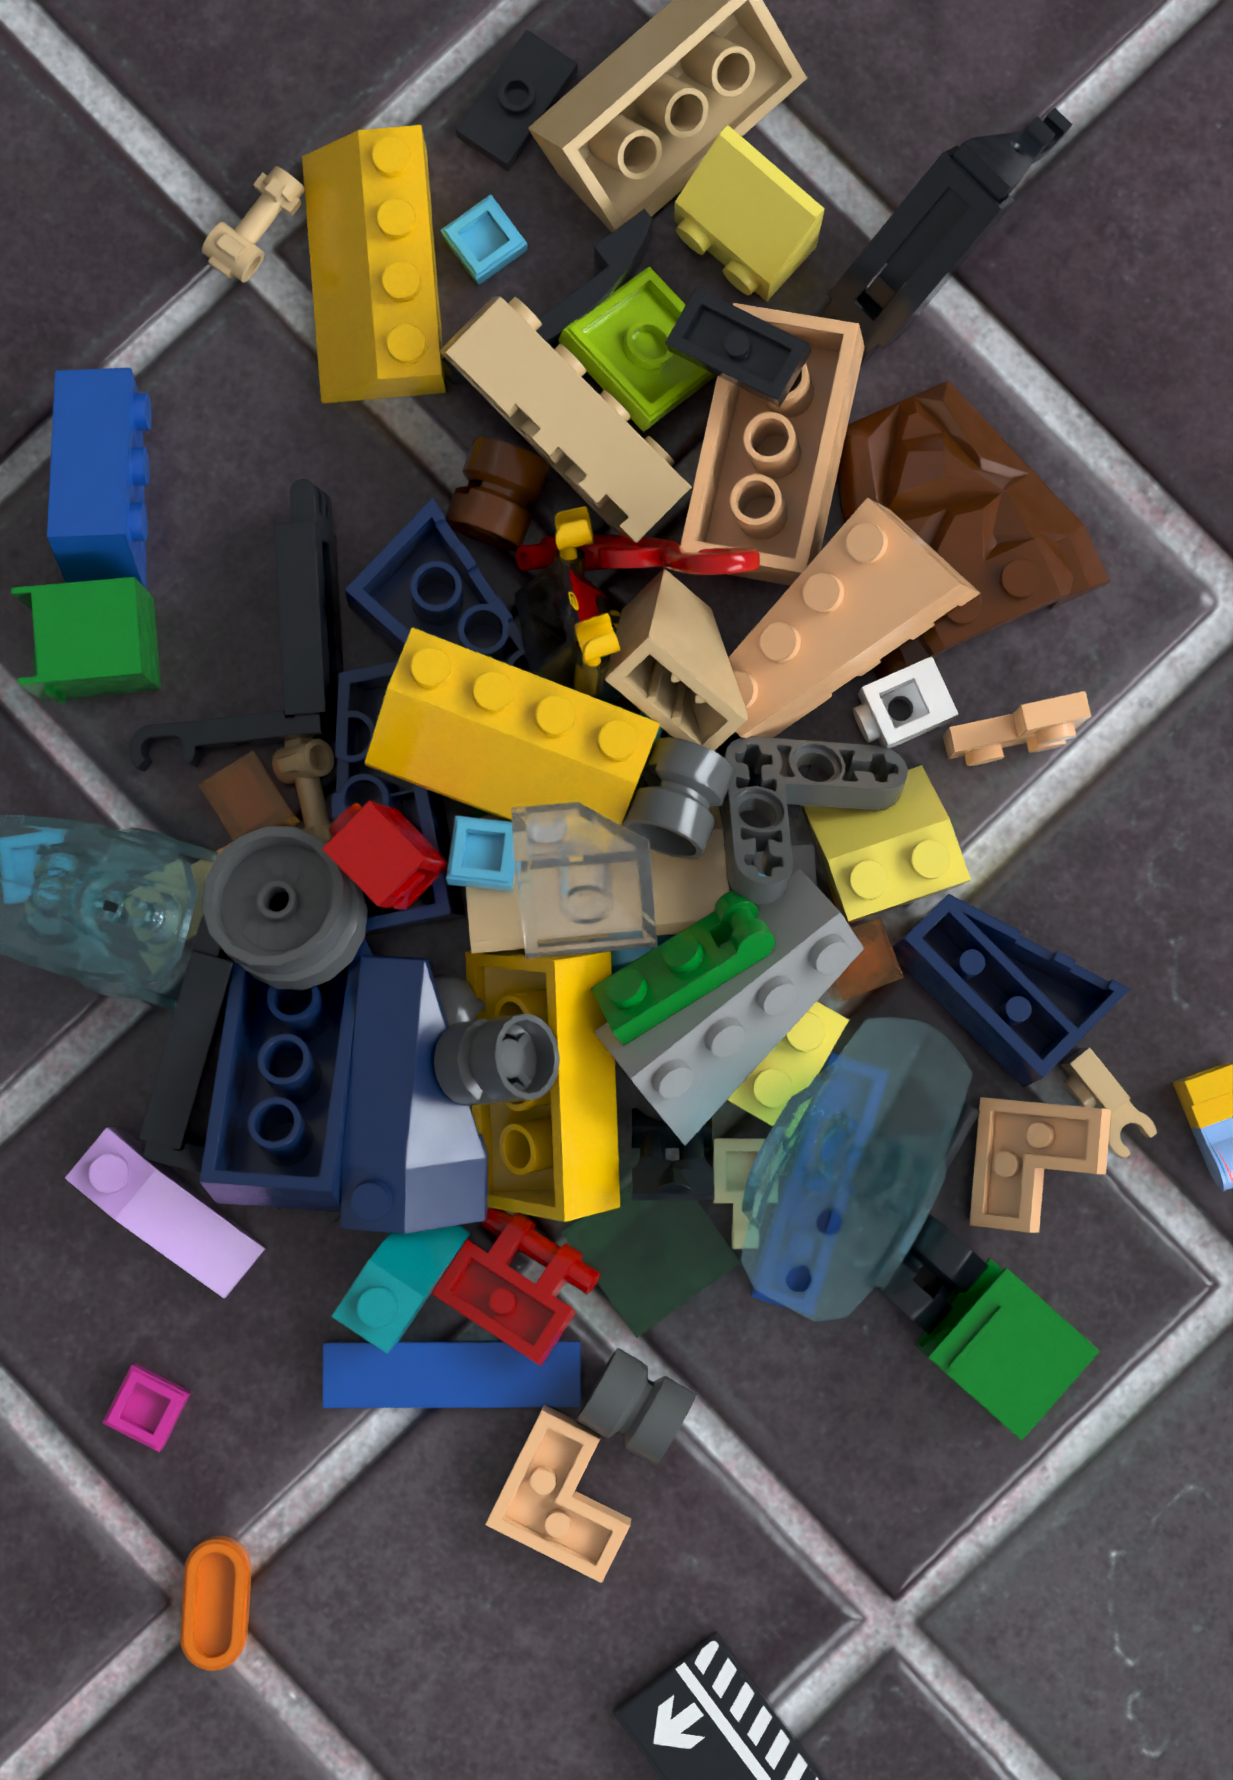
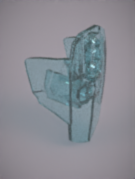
[0,815,219,1011]
[741,1017,973,1322]

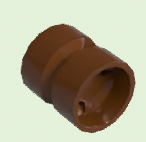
[445,436,551,551]

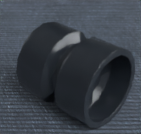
[867,1211,989,1335]

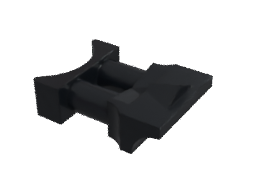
[632,1108,714,1201]

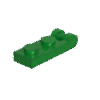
[591,890,775,1046]

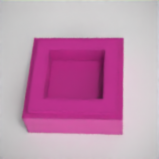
[102,1363,192,1452]

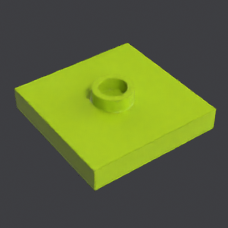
[558,266,717,432]

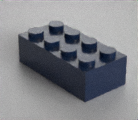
[199,939,373,1212]

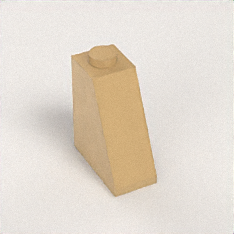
[604,568,748,751]

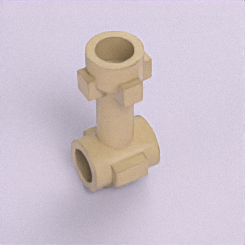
[202,166,305,283]
[272,738,334,845]

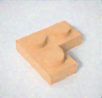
[943,691,1091,766]
[969,1097,1111,1233]
[485,1404,632,1583]

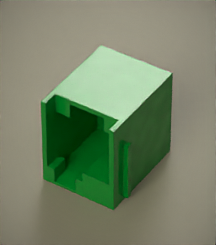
[11,577,161,704]
[914,1258,1100,1441]

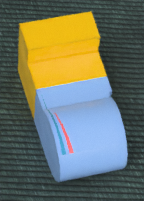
[1172,1062,1233,1192]

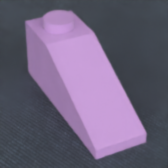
[65,1127,266,1298]

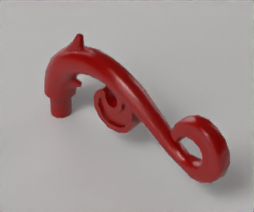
[516,534,760,575]

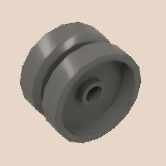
[202,826,368,990]

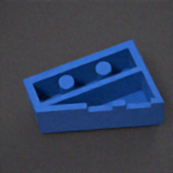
[47,368,152,590]

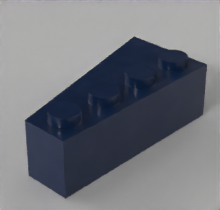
[344,497,558,684]
[332,660,465,936]

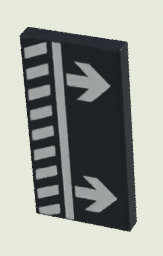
[613,1631,827,1780]

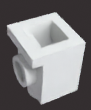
[853,656,958,749]

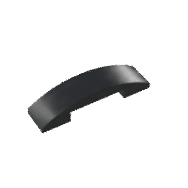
[441,209,652,385]

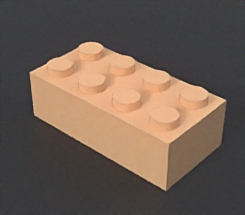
[681,303,865,586]

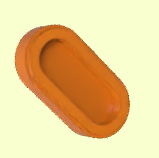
[180,1536,252,1671]

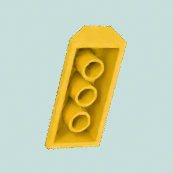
[302,125,446,404]
[365,628,660,859]
[465,947,620,1222]

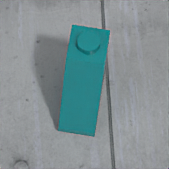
[331,1225,471,1354]

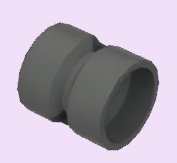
[622,737,734,859]
[434,1013,560,1106]
[576,1348,696,1467]

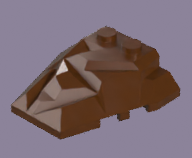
[837,380,1110,680]

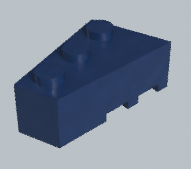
[888,894,1130,1088]

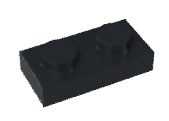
[665,287,812,407]

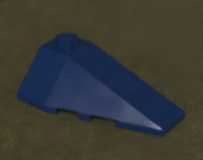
[341,955,488,1234]

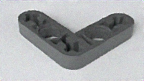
[722,736,908,905]

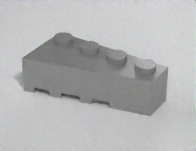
[594,869,864,1145]

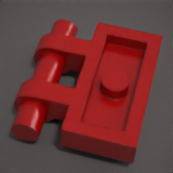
[431,1208,601,1366]

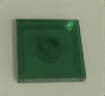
[562,1159,741,1338]

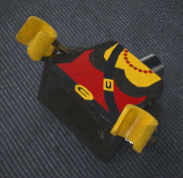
[514,506,622,704]

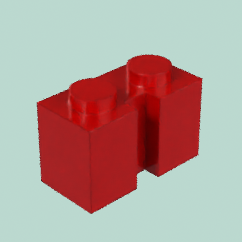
[322,801,449,910]

